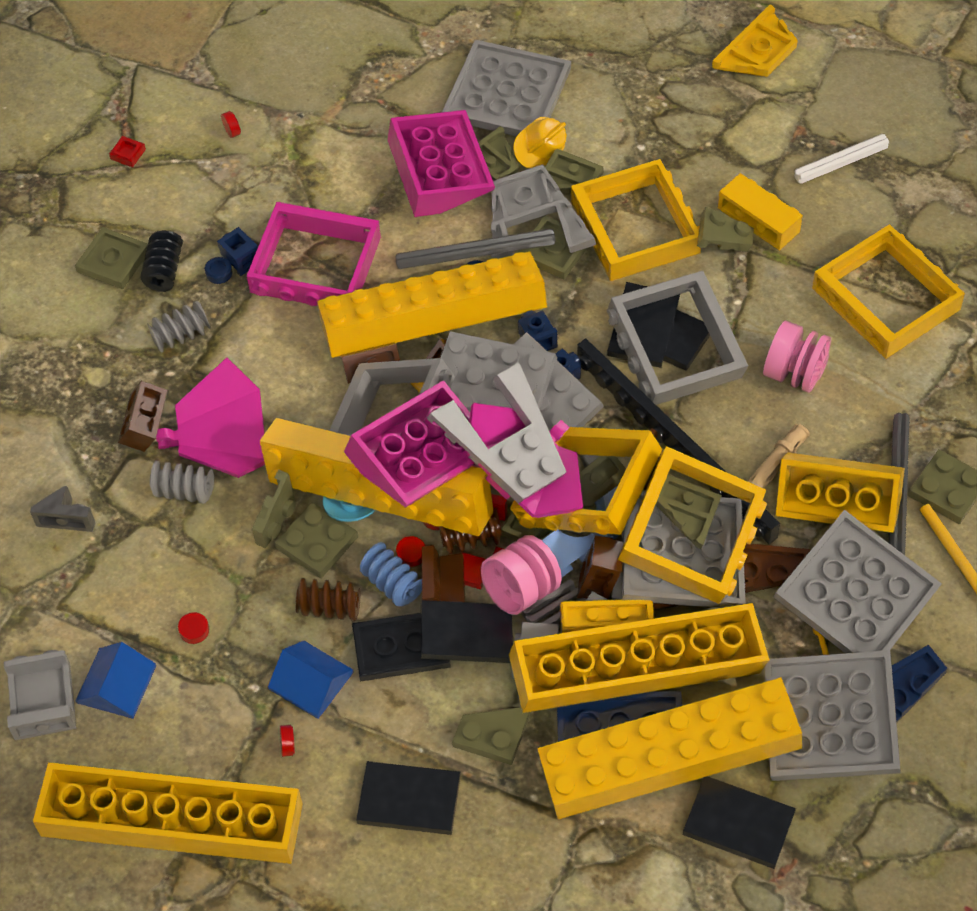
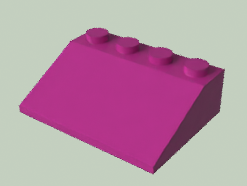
[387,110,495,217]
[344,380,475,508]

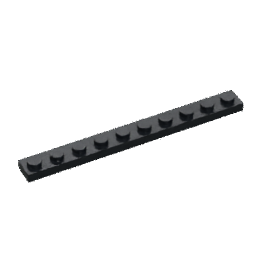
[577,338,780,544]

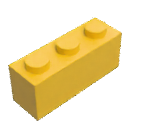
[718,173,803,251]

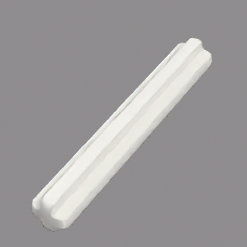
[794,134,889,184]

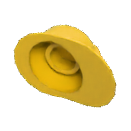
[513,117,567,169]

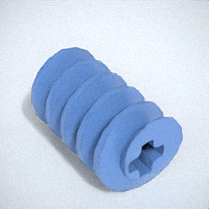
[360,542,422,607]

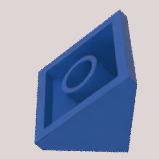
[268,641,354,719]
[76,642,156,719]

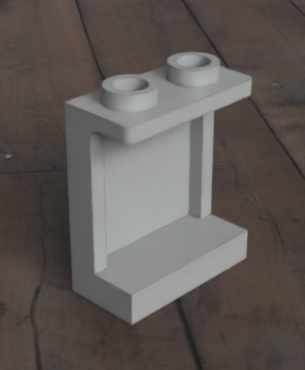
[3,650,77,740]

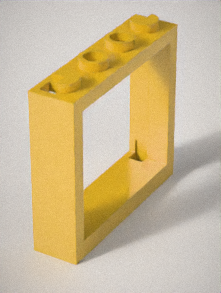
[571,159,701,281]
[812,224,965,359]
[510,427,662,535]
[618,446,767,604]

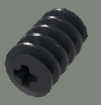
[140,230,183,292]

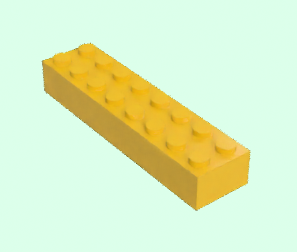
[317,251,547,358]
[260,418,493,536]
[509,603,769,713]
[537,677,802,820]
[33,762,303,864]

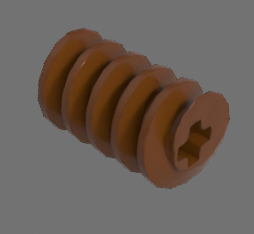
[439,508,502,554]
[296,578,361,621]

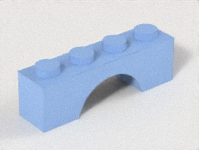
[542,486,619,577]

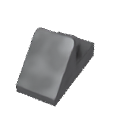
[30,486,95,532]

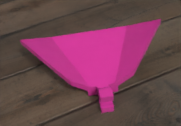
[156,357,265,478]
[466,403,583,518]

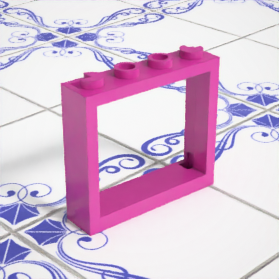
[247,202,381,306]

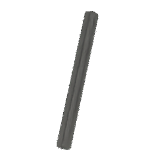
[396,229,556,269]
[888,413,910,555]

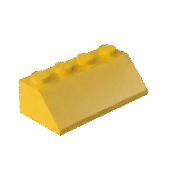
[775,452,905,533]

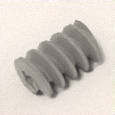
[147,301,210,353]
[150,460,214,504]

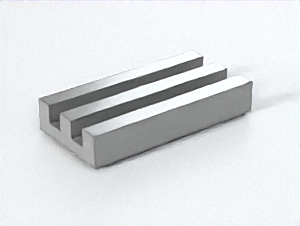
[522,579,587,624]

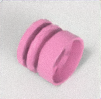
[763,320,831,393]
[481,535,562,615]

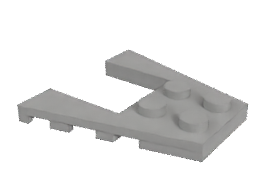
[491,164,596,259]
[426,362,566,504]

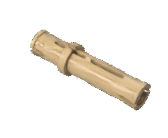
[747,424,810,489]

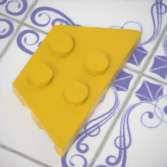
[712,4,798,77]

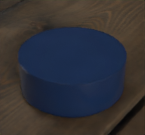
[204,257,233,284]

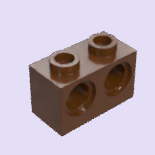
[118,380,168,452]
[577,535,625,599]

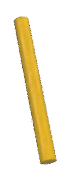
[920,504,977,594]

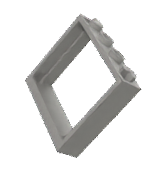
[606,271,748,405]
[329,358,455,436]

